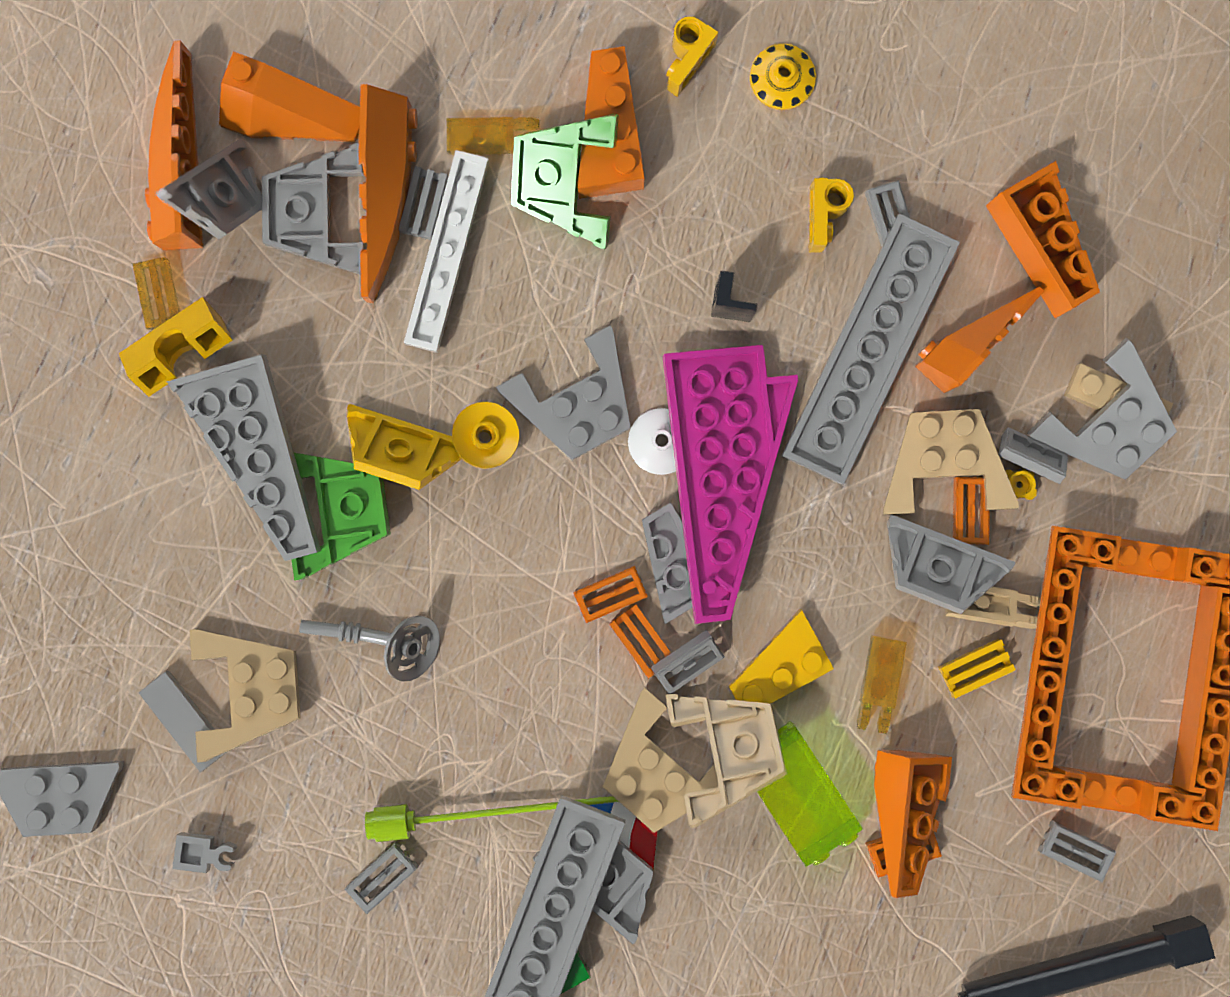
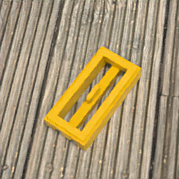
[938,639,1016,699]

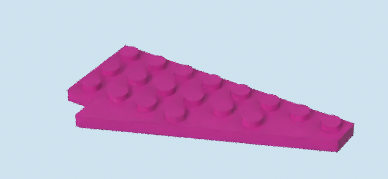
[662,345,798,624]

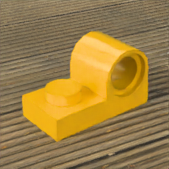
[666,16,719,97]
[809,178,854,252]

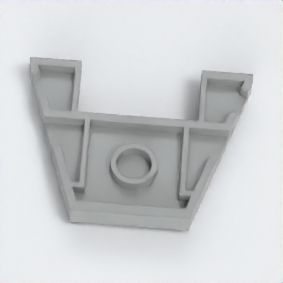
[262,143,366,275]
[496,325,631,460]
[1027,338,1177,480]

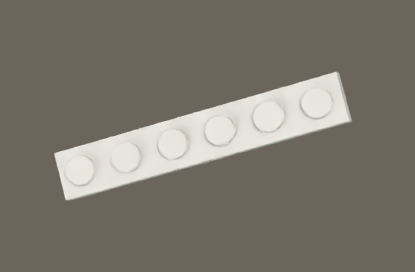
[404,150,489,353]

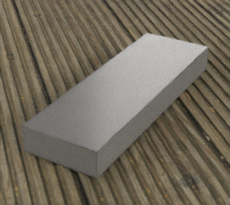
[139,671,228,772]

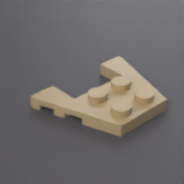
[883,409,1019,515]
[190,629,301,763]
[603,688,719,833]
[665,694,787,828]

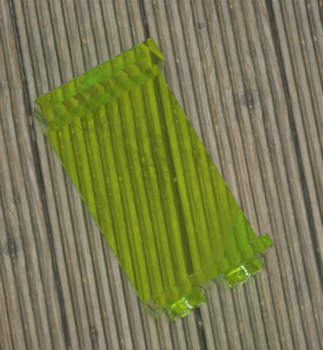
[757,721,863,867]

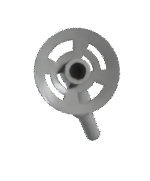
[299,615,440,681]

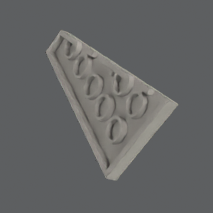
[167,354,321,561]

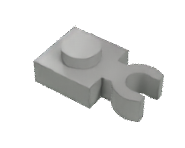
[172,832,237,873]

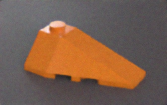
[219,51,360,142]
[915,287,1044,393]
[874,750,952,898]

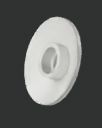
[628,408,676,475]

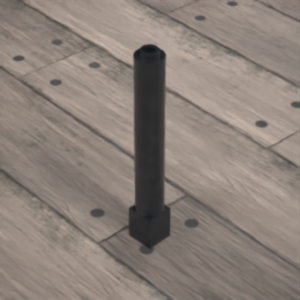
[957,915,1216,997]

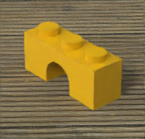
[118,297,233,397]

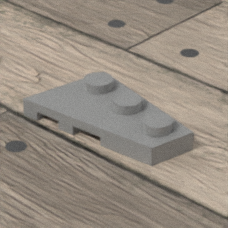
[642,503,693,624]

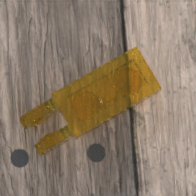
[446,117,540,155]
[857,635,907,734]

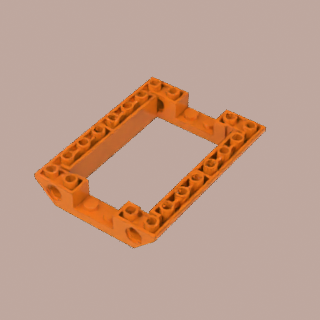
[1011,526,1230,831]

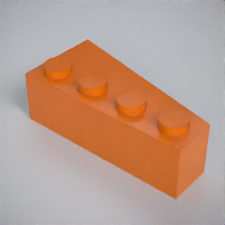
[577,46,645,199]

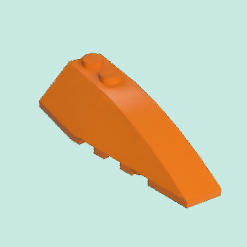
[145,40,203,251]
[358,84,418,303]

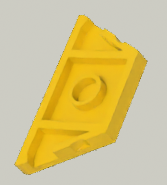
[347,404,462,490]

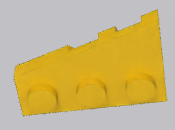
[728,609,834,704]

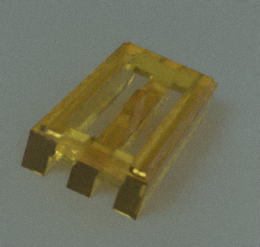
[133,257,180,330]

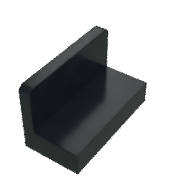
[711,271,758,322]

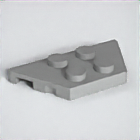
[155,138,262,239]
[887,514,1015,614]
[0,761,124,837]
[533,840,653,944]

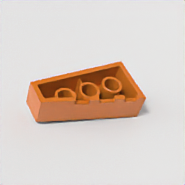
[986,161,1100,318]

